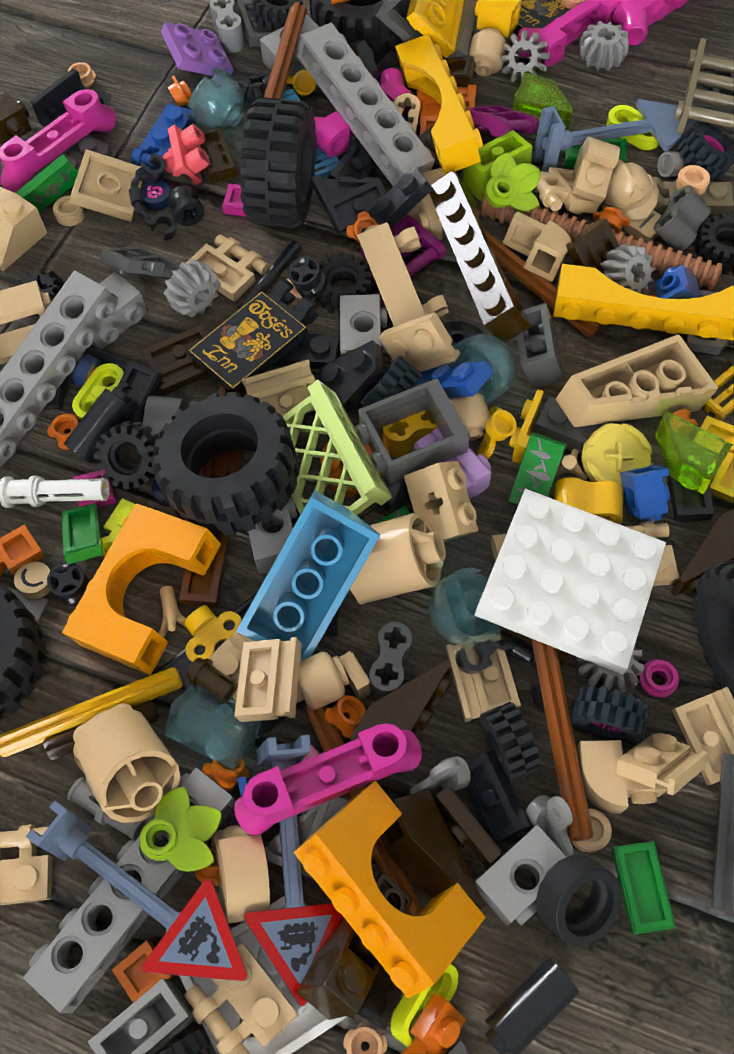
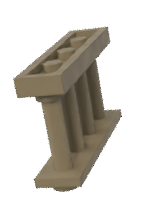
[674,38,734,134]

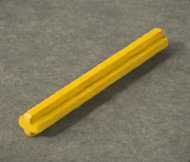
[0,667,183,757]

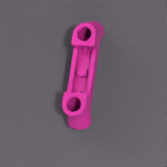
[518,0,622,67]
[612,0,690,46]
[314,68,414,158]
[0,89,116,193]
[234,723,422,835]

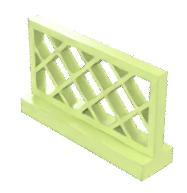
[283,380,393,515]

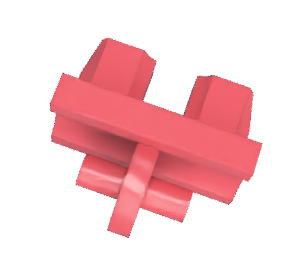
[162,124,211,186]

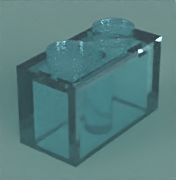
[164,685,262,770]

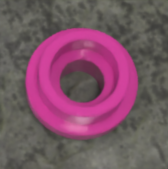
[639,659,679,698]

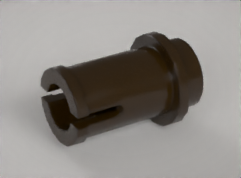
[186,657,238,704]

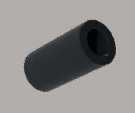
[64,386,134,464]
[485,958,579,1054]

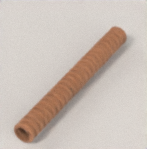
[480,195,723,291]

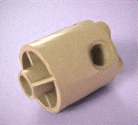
[350,513,446,604]
[73,703,180,823]

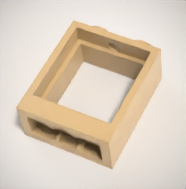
[0,280,62,365]

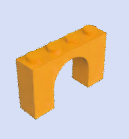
[62,503,221,676]
[293,780,486,999]

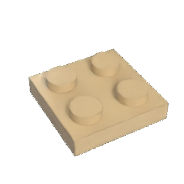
[70,149,143,222]

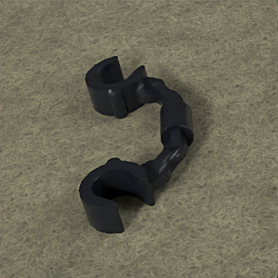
[128,153,177,241]
[455,640,545,713]

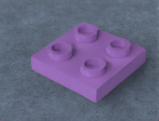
[161,22,234,79]

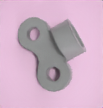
[657,144,691,177]
[410,756,470,794]
[525,795,573,857]

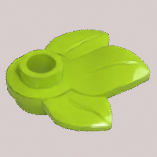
[485,153,541,212]
[140,787,222,872]

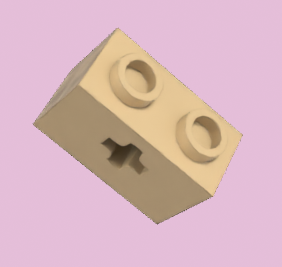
[404,461,479,542]

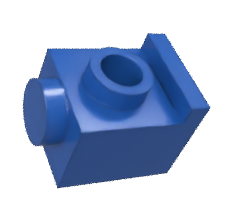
[654,265,701,299]
[620,464,670,522]

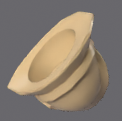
[600,160,659,221]

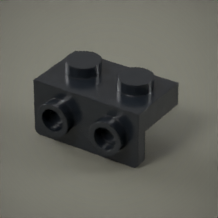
[31,69,104,127]

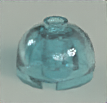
[187,68,243,130]
[449,333,516,404]
[428,568,502,646]

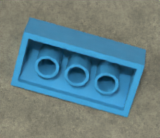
[236,490,380,661]

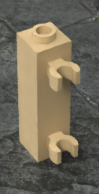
[357,222,449,327]

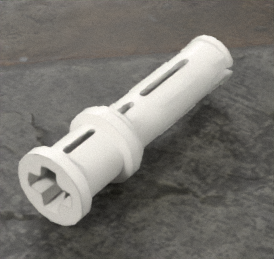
[0,475,110,508]

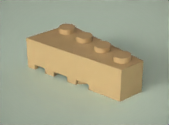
[555,334,719,427]

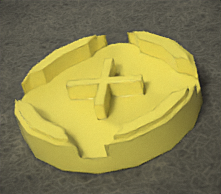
[581,423,653,485]

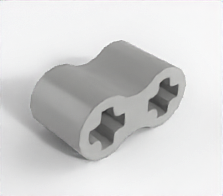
[210,0,245,54]

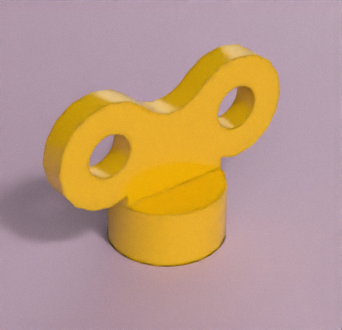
[286,69,317,96]
[477,406,517,460]
[183,605,242,662]

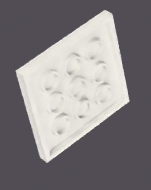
[474,489,666,675]

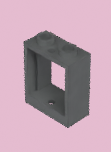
[356,378,469,485]

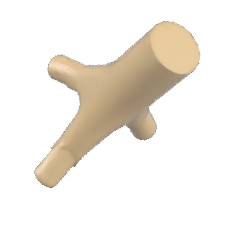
[556,449,588,481]
[159,586,186,638]

